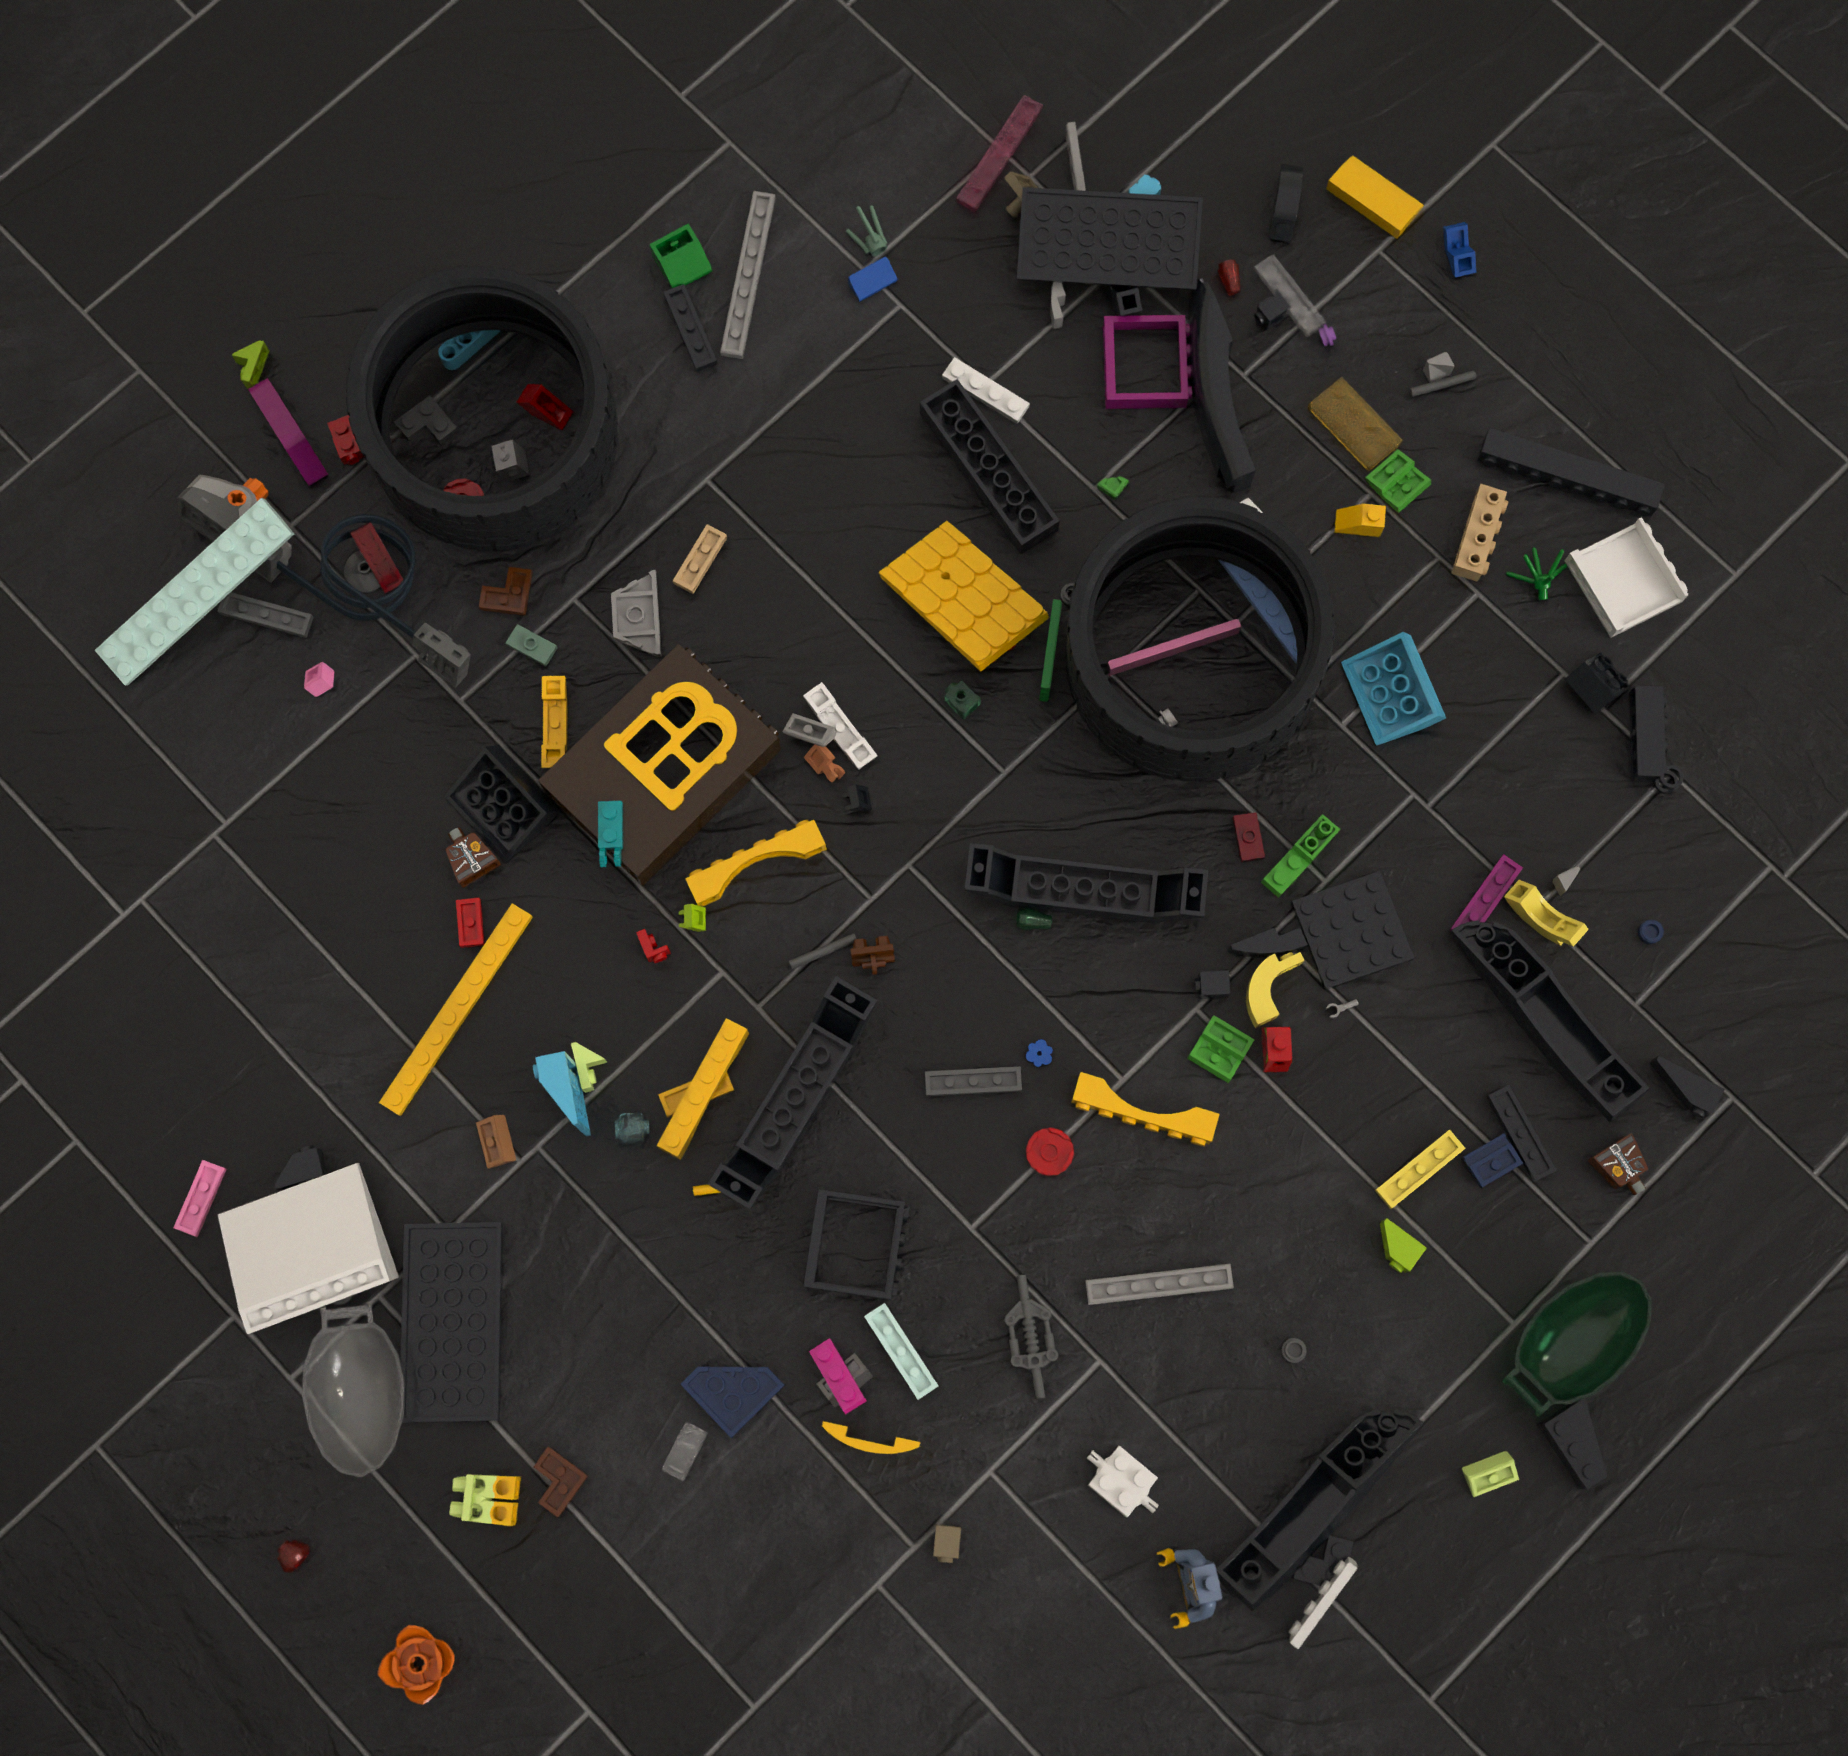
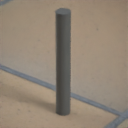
[1409,370,1476,397]
[789,933,857,969]

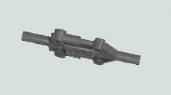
[1004,1275,1058,1399]

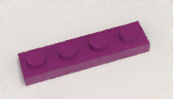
[1450,854,1523,931]

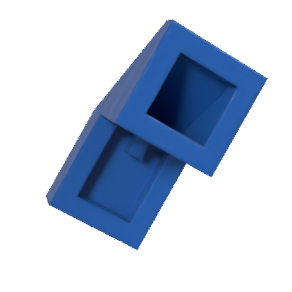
[1443,222,1476,277]

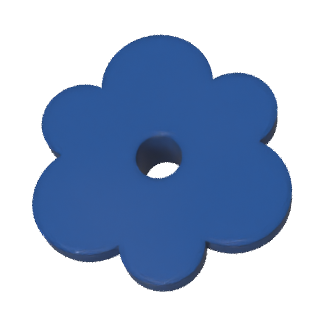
[1026,1039,1053,1067]

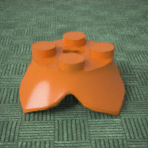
[378,1625,455,1704]

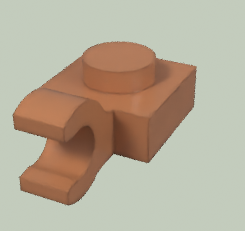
[804,744,845,782]

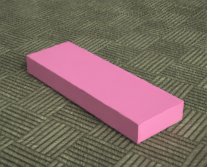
[173,1160,227,1237]

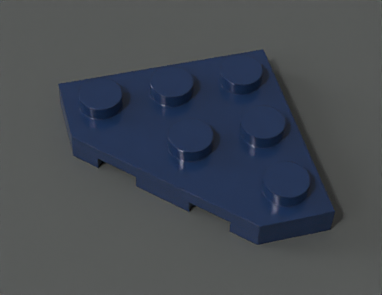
[681,1367,785,1438]

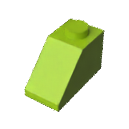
[1380,1218,1426,1273]

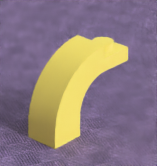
[1504,880,1588,947]
[1246,952,1305,1028]

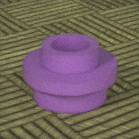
[1318,324,1336,346]

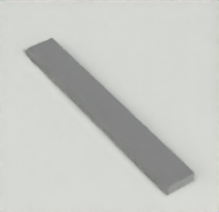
[720,191,776,359]

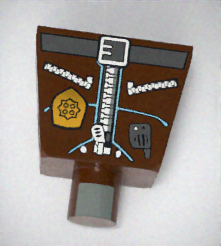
[445,827,501,888]
[1588,1133,1648,1195]

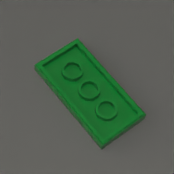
[1039,599,1062,702]

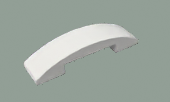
[803,682,878,770]

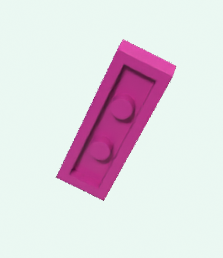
[809,1338,867,1414]

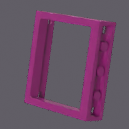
[1103,315,1192,409]

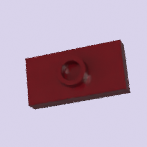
[1233,812,1265,862]

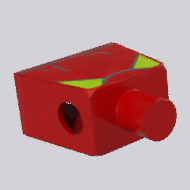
[1261,1027,1292,1072]

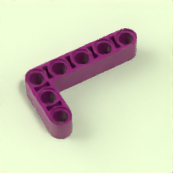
[248,378,328,486]

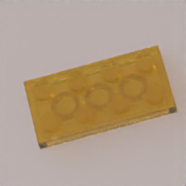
[1307,377,1403,471]

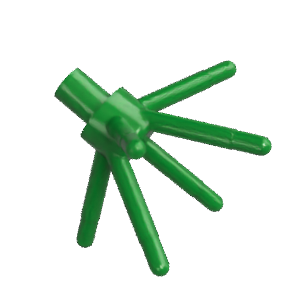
[1506,547,1567,600]

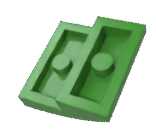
[1365,449,1431,513]
[1187,1015,1255,1083]

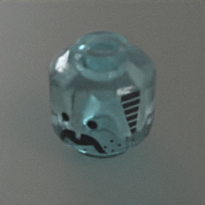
[615,1112,649,1144]

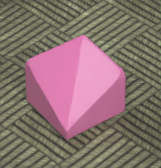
[304,662,334,697]

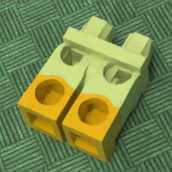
[449,1474,521,1526]

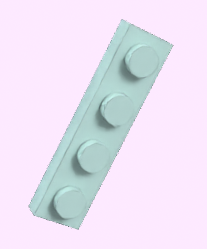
[864,1303,938,1400]

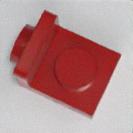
[636,929,671,963]

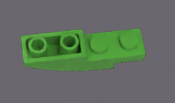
[1261,814,1340,898]

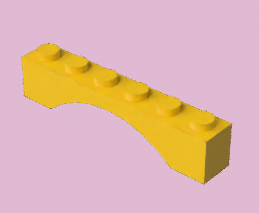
[685,820,827,907]
[657,1018,749,1160]
[1071,1072,1220,1146]

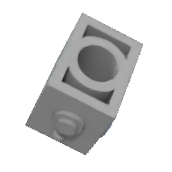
[492,440,530,481]

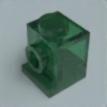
[945,680,981,720]

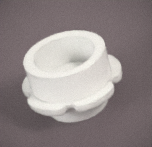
[1158,708,1178,727]

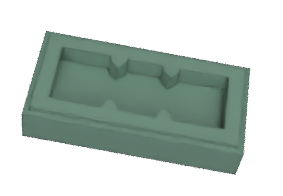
[506,624,558,667]

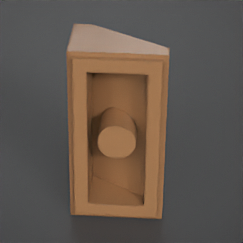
[476,1115,516,1169]

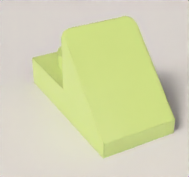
[571,1042,607,1093]

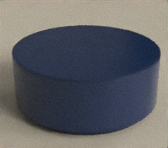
[1638,920,1664,944]

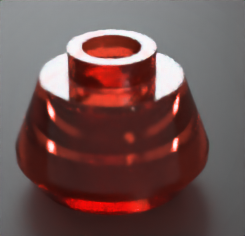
[277,1539,310,1573]

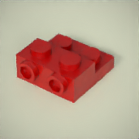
[327,415,364,464]

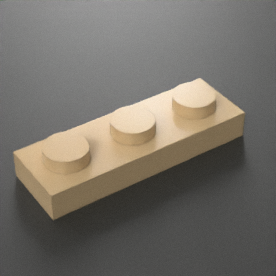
[673,524,727,594]

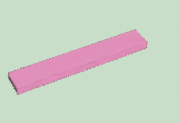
[1106,619,1241,676]

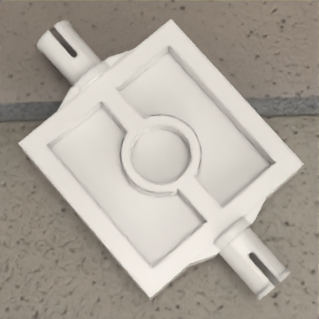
[1087,1446,1159,1518]

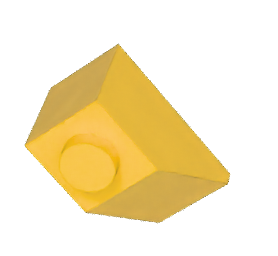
[1334,504,1386,537]

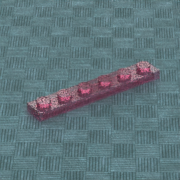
[956,95,1043,212]

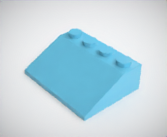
[1341,632,1446,746]
[533,1051,591,1136]

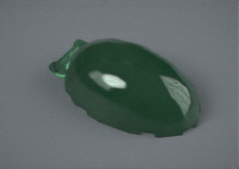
[1503,1272,1652,1418]

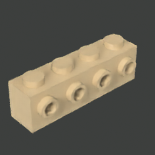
[1451,484,1508,582]

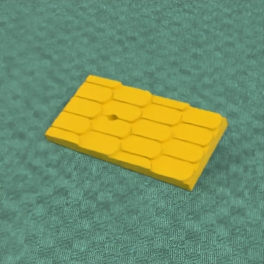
[879,521,1049,671]

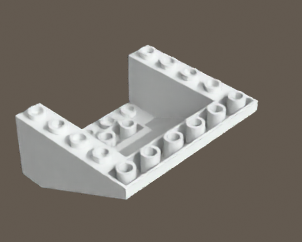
[218,1163,399,1334]

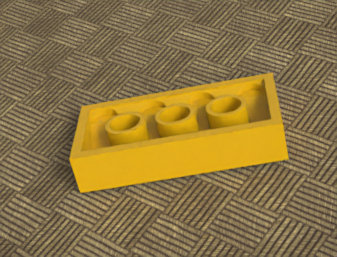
[1326,156,1424,239]

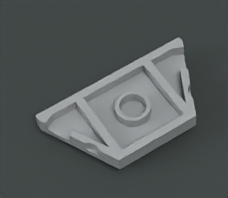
[611,570,662,657]

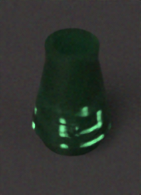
[1016,907,1052,930]

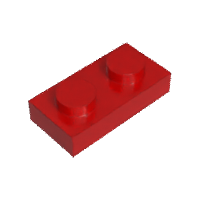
[456,897,484,948]

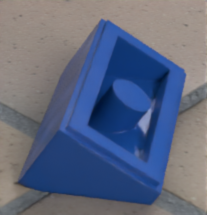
[848,256,898,301]

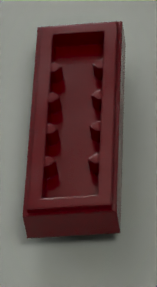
[350,521,403,593]

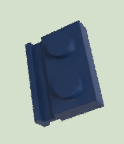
[1462,1133,1523,1188]

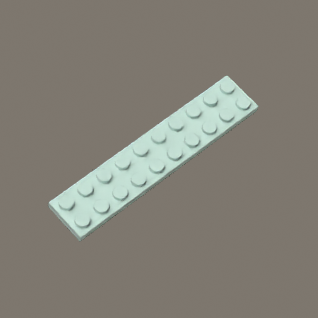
[95,498,294,685]

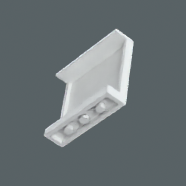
[1565,517,1689,638]

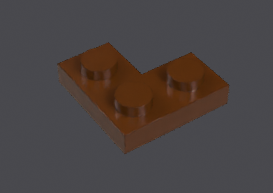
[479,567,533,616]
[534,1446,589,1517]

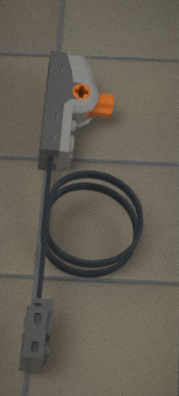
[177,475,471,688]

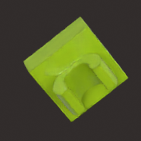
[679,904,706,932]

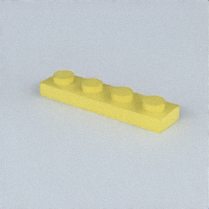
[1375,1130,1465,1209]

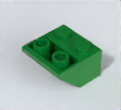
[649,224,712,288]

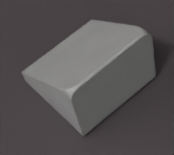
[1552,866,1580,896]

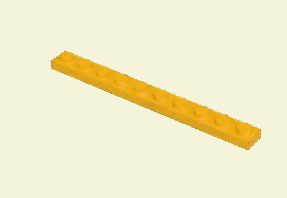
[379,904,533,1116]

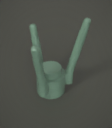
[846,205,888,257]

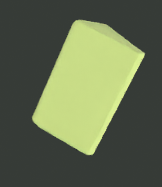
[1462,1451,1519,1497]

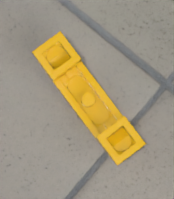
[541,676,568,768]
[822,1421,920,1454]

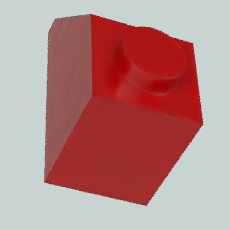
[516,384,573,430]

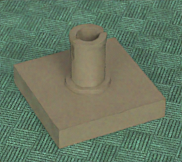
[1004,171,1038,218]

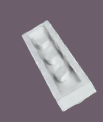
[942,357,1030,424]
[1289,1556,1357,1649]

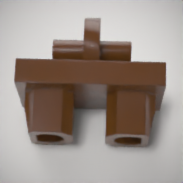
[851,936,895,975]

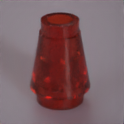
[1217,260,1241,295]

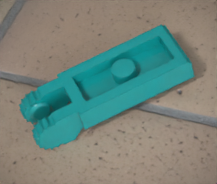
[598,801,623,867]

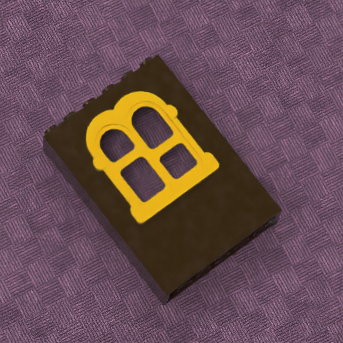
[538,644,781,886]

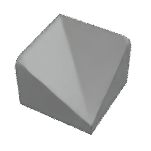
[1423,352,1454,382]

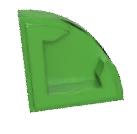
[1097,477,1129,500]

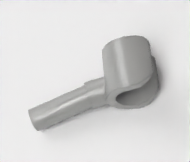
[1326,999,1358,1019]

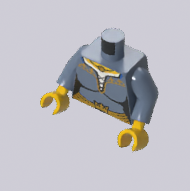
[1157,1548,1222,1629]

